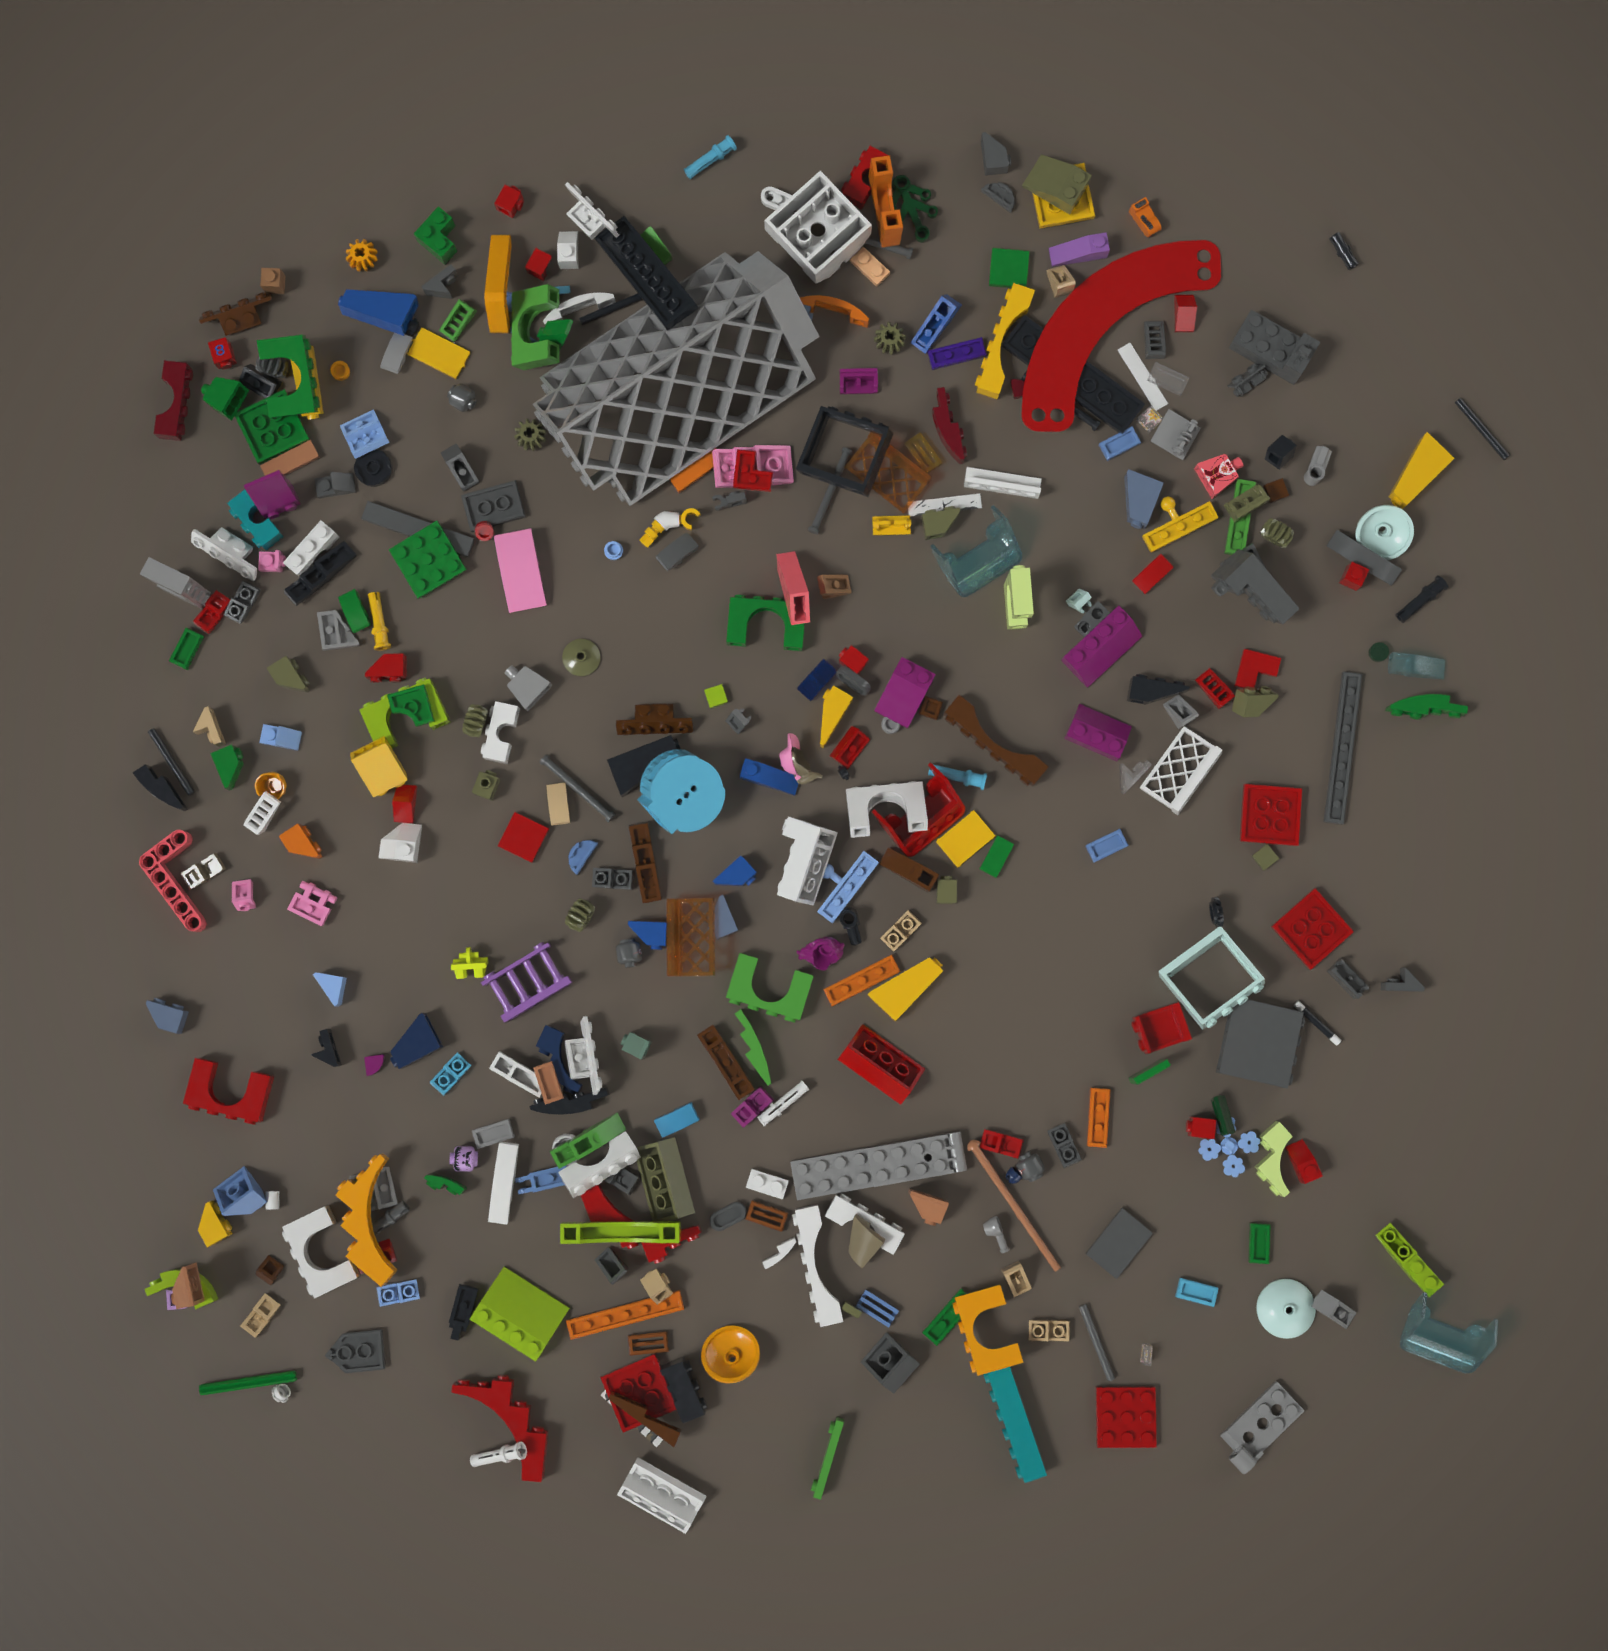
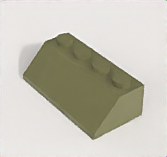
[636,1137,695,1221]

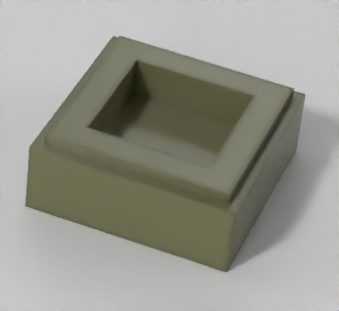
[1252,844,1279,871]
[842,1300,862,1318]

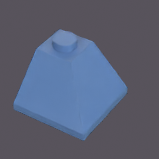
[213,1166,267,1216]

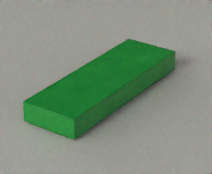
[922,1288,967,1346]

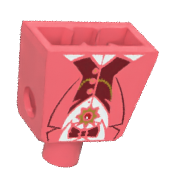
[1194,454,1244,499]

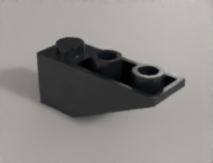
[1127,674,1190,705]

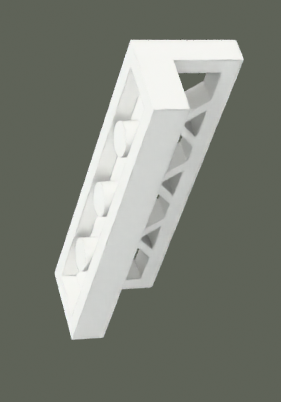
[964,467,1041,499]

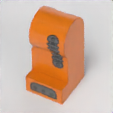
[1129,197,1162,237]

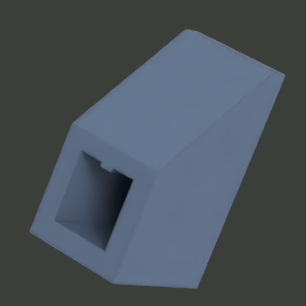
[146,998,189,1034]

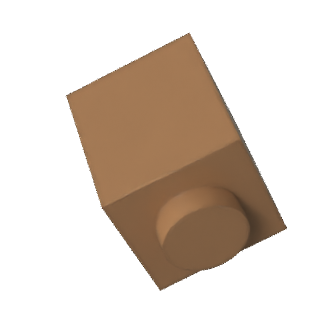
[260,268,286,294]

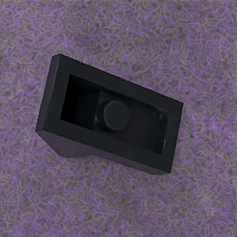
[311,1029,342,1067]

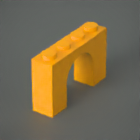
[952,1285,1024,1376]

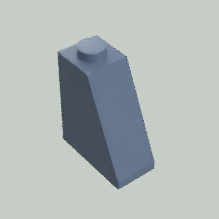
[1124,469,1164,529]

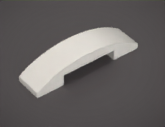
[543,293,616,325]

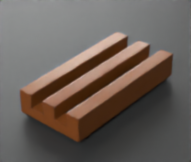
[746,1200,788,1232]
[628,1331,669,1356]

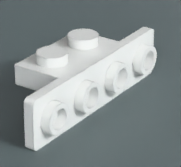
[565,182,619,240]
[191,527,257,581]
[565,1016,602,1095]

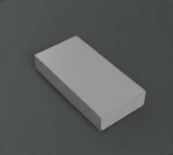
[472,1119,515,1149]

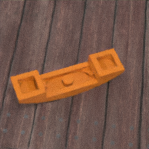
[800,295,869,328]

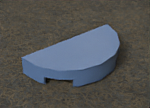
[568,840,598,875]

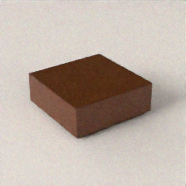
[1264,478,1289,503]
[919,696,943,721]

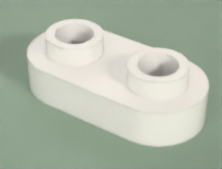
[761,187,792,210]

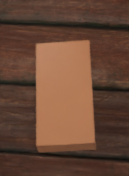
[533,1061,564,1105]

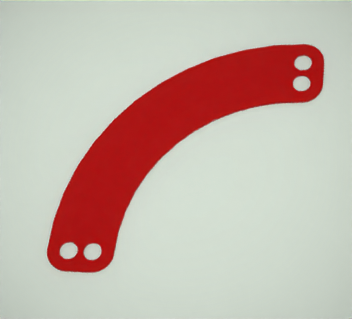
[1021,240,1221,432]

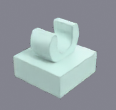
[1066,589,1092,613]

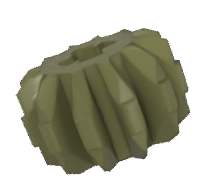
[874,322,906,355]
[514,418,546,451]
[1261,518,1294,548]
[462,704,488,738]
[565,898,595,932]

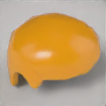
[254,771,287,799]

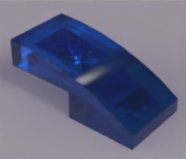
[797,659,837,701]

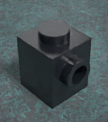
[1265,435,1297,470]

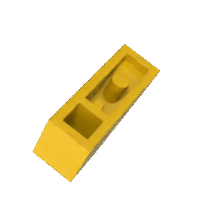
[820,685,853,748]

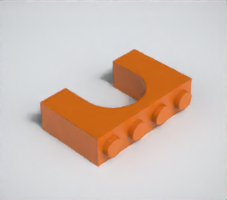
[868,155,903,248]

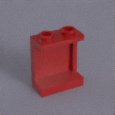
[1131,1002,1192,1054]

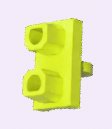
[451,947,488,979]

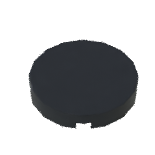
[354,449,392,487]

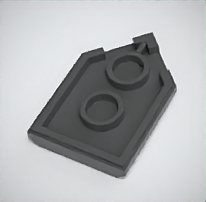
[325,1329,386,1373]

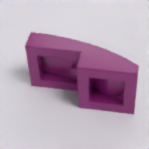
[731,1086,774,1128]

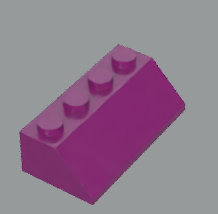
[1061,606,1142,688]

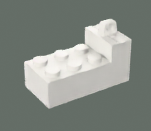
[777,817,838,905]

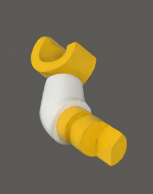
[639,508,701,548]

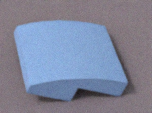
[340,409,389,459]

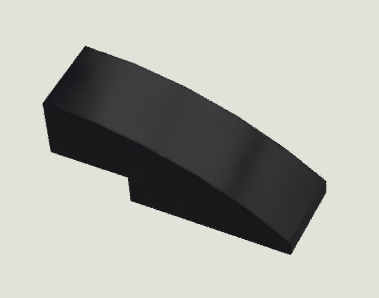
[133,764,188,811]

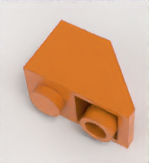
[279,824,323,859]

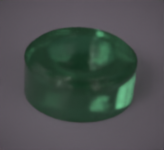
[1369,642,1389,662]

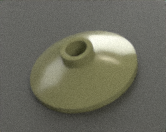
[562,639,601,677]

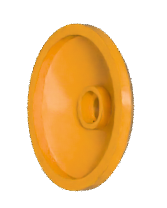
[701,1326,760,1383]

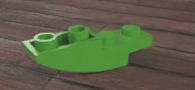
[549,1112,626,1169]

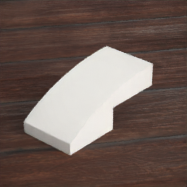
[762,1237,796,1269]

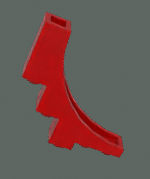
[580,1184,702,1264]
[451,1375,548,1482]

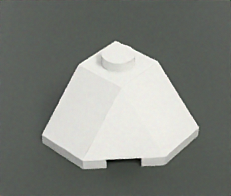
[379,823,422,863]

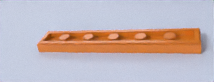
[566,1290,685,1340]

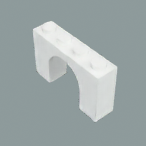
[846,781,928,838]
[282,1205,361,1299]

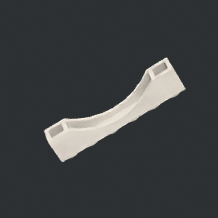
[792,1204,843,1327]

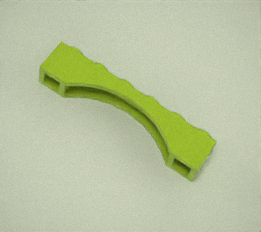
[560,1221,680,1244]

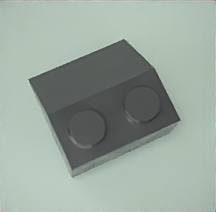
[861,1332,920,1393]

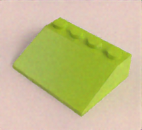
[470,1266,570,1362]

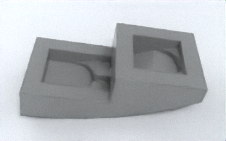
[380,332,413,374]

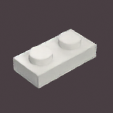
[746,1169,789,1199]

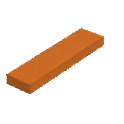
[823,955,901,1006]

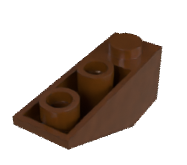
[879,848,939,893]

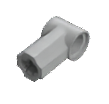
[1304,446,1332,486]

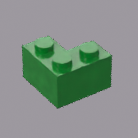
[414,206,457,265]

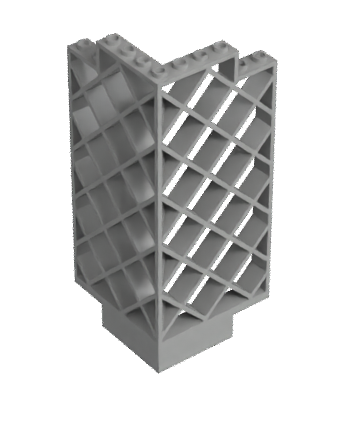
[533,251,819,506]

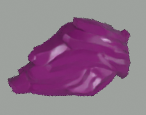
[797,937,845,971]

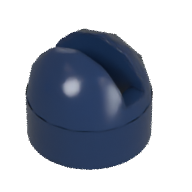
[1006,1167,1022,1184]

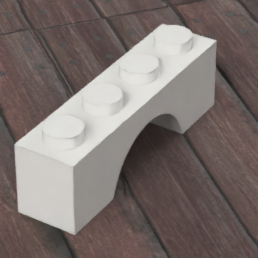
[558,1131,641,1198]
[825,1193,905,1255]

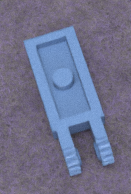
[515,1165,567,1195]

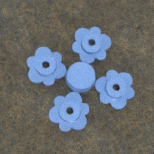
[1198,1117,1260,1177]

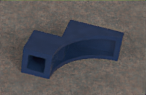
[536,1025,583,1094]

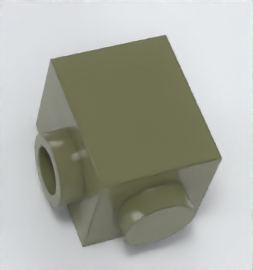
[472,770,500,801]

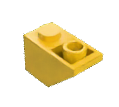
[198,1200,232,1247]

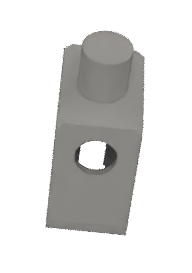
[505,665,552,712]

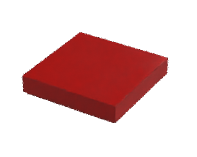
[498,812,549,863]

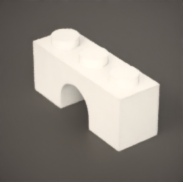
[283,520,340,576]
[481,701,520,764]

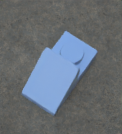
[259,724,302,751]

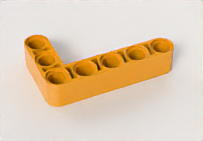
[484,235,512,333]

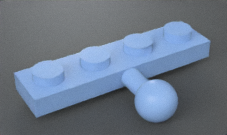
[817,851,879,924]

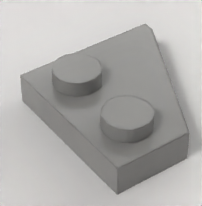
[317,610,359,651]

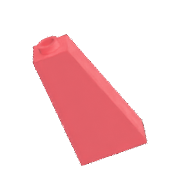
[776,551,810,625]

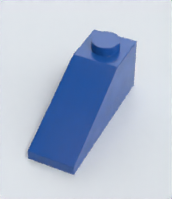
[911,294,962,354]
[740,758,799,796]

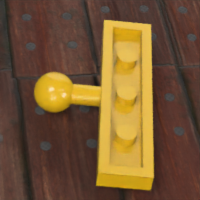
[1142,496,1219,553]

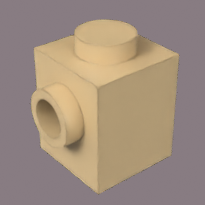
[640,1269,673,1305]

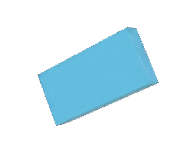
[1175,1278,1219,1307]

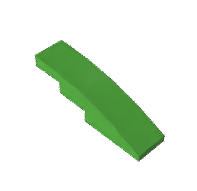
[735,1009,771,1086]

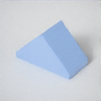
[313,972,347,1007]

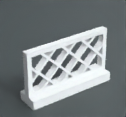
[1140,726,1222,815]

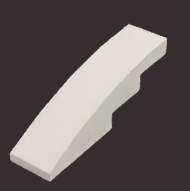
[488,1141,519,1225]

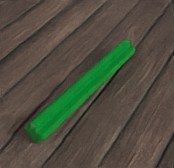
[199,1370,297,1395]

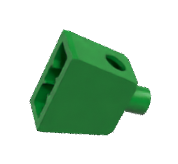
[201,377,249,421]

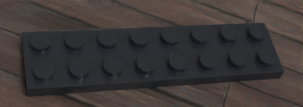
[595,216,699,331]
[1002,315,1145,434]

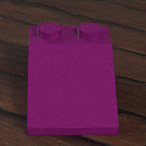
[243,470,301,519]
[874,657,936,729]

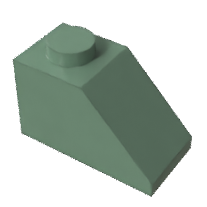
[621,1032,652,1060]

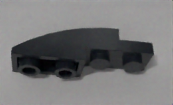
[529,1088,610,1115]

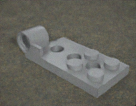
[1220,1381,1304,1474]

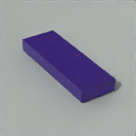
[927,337,987,370]

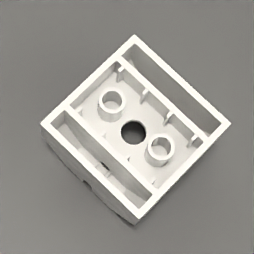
[764,171,872,284]

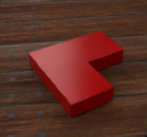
[733,449,773,492]
[1234,649,1281,689]

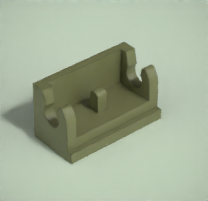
[1223,484,1270,523]

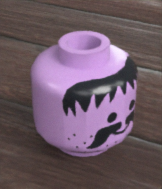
[449,1146,478,1172]

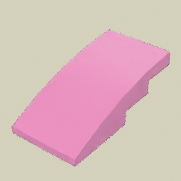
[712,445,794,488]
[494,528,547,613]

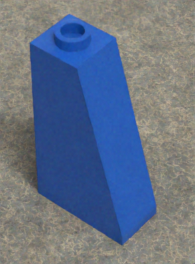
[338,289,419,336]

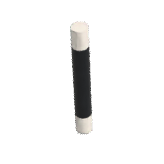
[1293,1000,1342,1046]

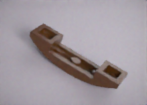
[697,1025,755,1100]

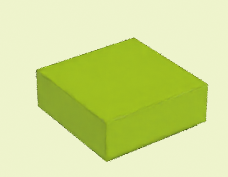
[704,684,728,709]

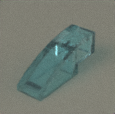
[1388,652,1445,680]

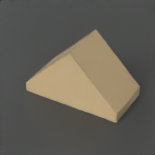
[1046,265,1076,298]
[1001,1261,1032,1297]

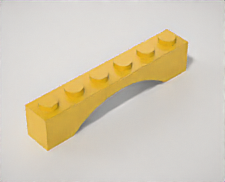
[975,283,1035,400]

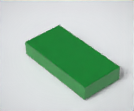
[169,628,204,670]
[979,835,1014,878]
[1248,1223,1271,1264]

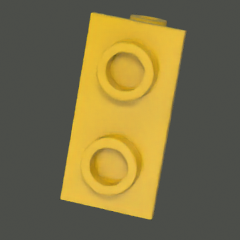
[872,515,911,536]

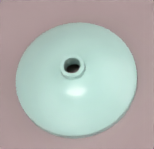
[1355,505,1414,560]
[1256,1279,1316,1339]

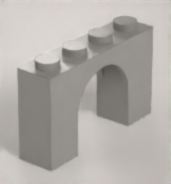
[140,557,211,609]

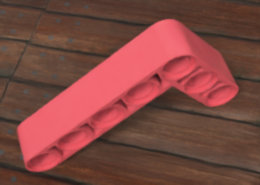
[139,830,207,932]

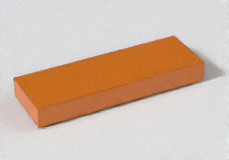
[669,448,717,493]
[1087,1088,1110,1148]

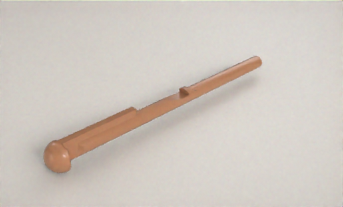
[967,1140,1061,1272]

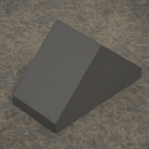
[595,1247,629,1285]

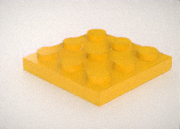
[1032,163,1095,229]

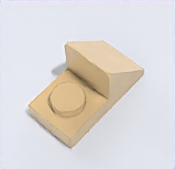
[193,706,226,747]

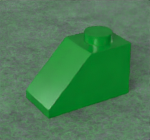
[536,319,573,351]
[210,744,244,791]

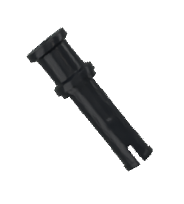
[1395,575,1449,623]

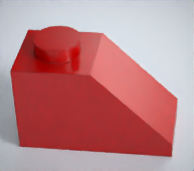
[1285,1139,1323,1184]

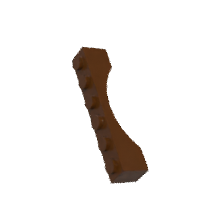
[944,695,1049,787]

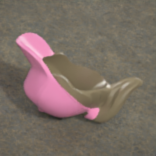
[779,733,823,785]

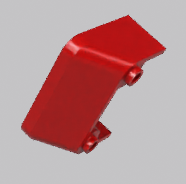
[871,762,965,857]

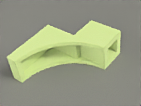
[1254,1121,1293,1197]

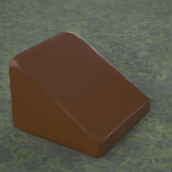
[255,1255,284,1285]

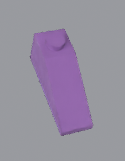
[1049,232,1110,267]

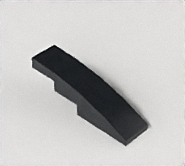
[284,541,356,606]

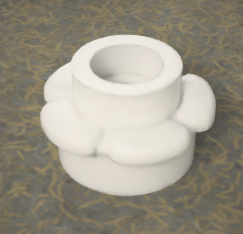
[272,1384,291,1403]

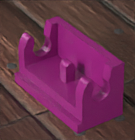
[839,368,878,394]

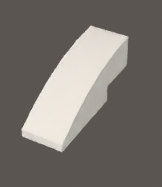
[489,1051,541,1098]

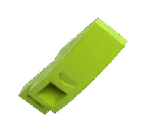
[1375,1223,1444,1298]

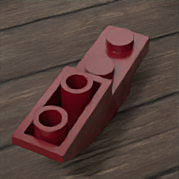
[932,387,967,464]

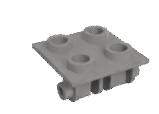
[1151,409,1201,460]

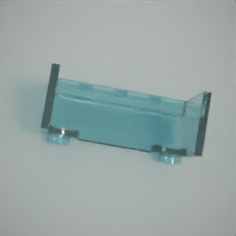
[930,505,1022,597]
[1400,1292,1498,1373]

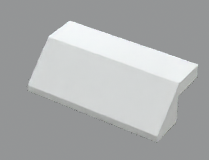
[617,1457,707,1534]

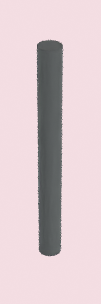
[1079,1304,1115,1381]

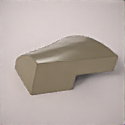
[848,1214,885,1268]

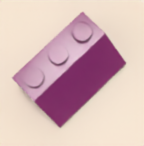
[1064,704,1132,762]

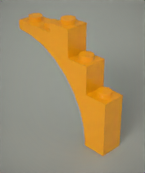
[336,1154,397,1287]

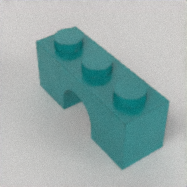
[227,489,284,551]

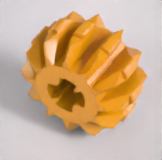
[346,239,378,272]

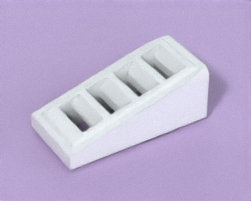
[243,791,281,835]

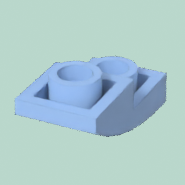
[376,1279,420,1307]

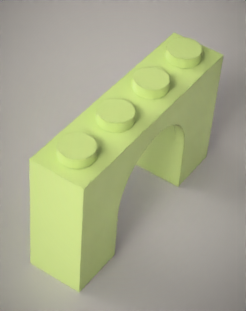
[1004,565,1034,630]

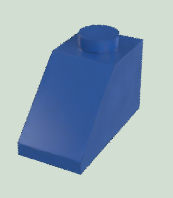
[713,856,757,886]
[628,921,668,950]

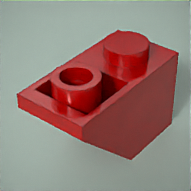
[365,653,407,683]

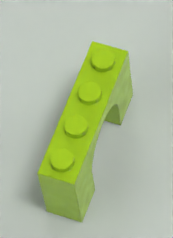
[359,678,451,748]

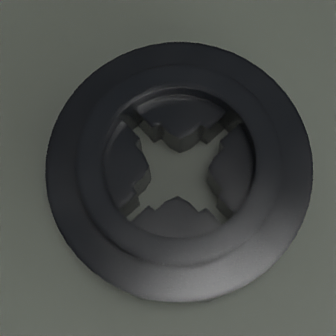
[1209,897,1224,928]

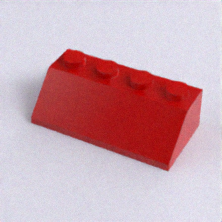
[837,1024,925,1105]

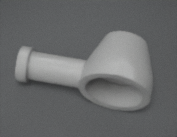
[983,1216,1010,1253]

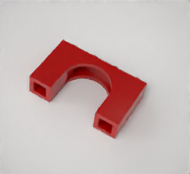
[183,1058,274,1125]

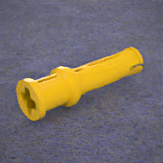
[368,592,391,651]

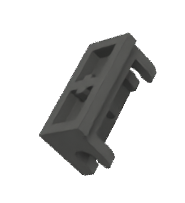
[1327,958,1369,999]

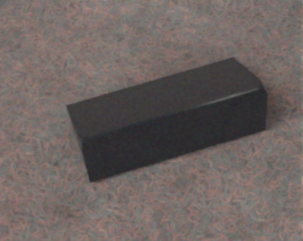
[239,364,282,398]

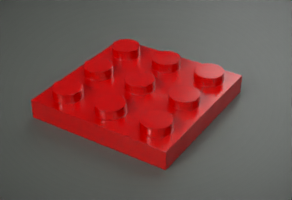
[1240,784,1302,846]
[1271,888,1354,970]
[600,1353,677,1433]
[1096,1386,1157,1448]

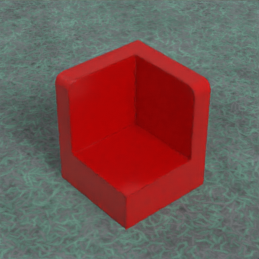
[525,248,552,282]

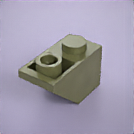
[921,506,960,540]
[267,656,310,692]
[1232,686,1278,717]

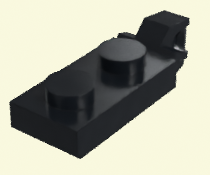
[449,1284,479,1341]

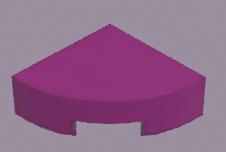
[364,1054,385,1076]

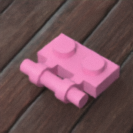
[287,881,337,927]

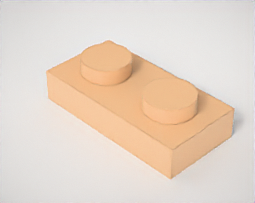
[850,247,890,287]

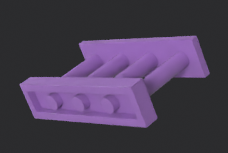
[481,942,573,1023]

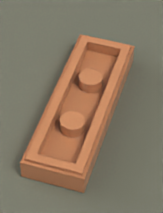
[260,440,320,476]

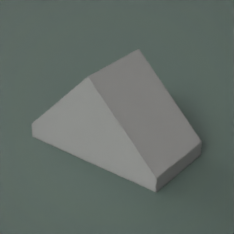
[1163,695,1199,730]

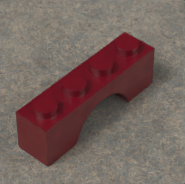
[153,360,193,441]

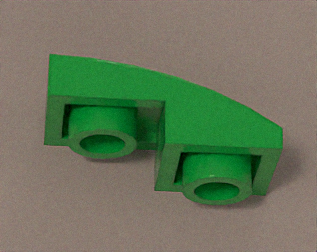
[338,589,371,633]
[424,1174,467,1195]

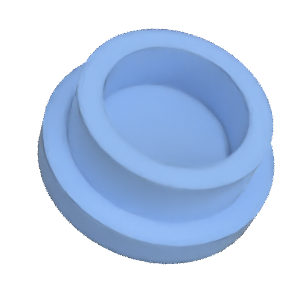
[604,541,623,560]

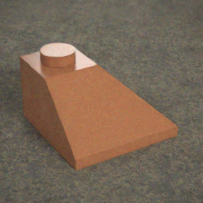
[909,1188,949,1226]
[171,1262,205,1309]

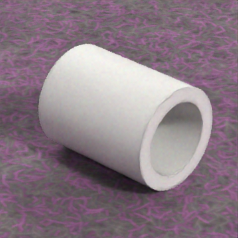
[265,1191,280,1210]

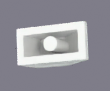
[557,231,579,269]

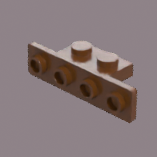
[199,292,272,336]
[616,704,693,735]

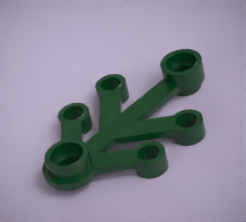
[892,175,938,243]

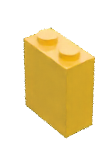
[350,736,408,798]

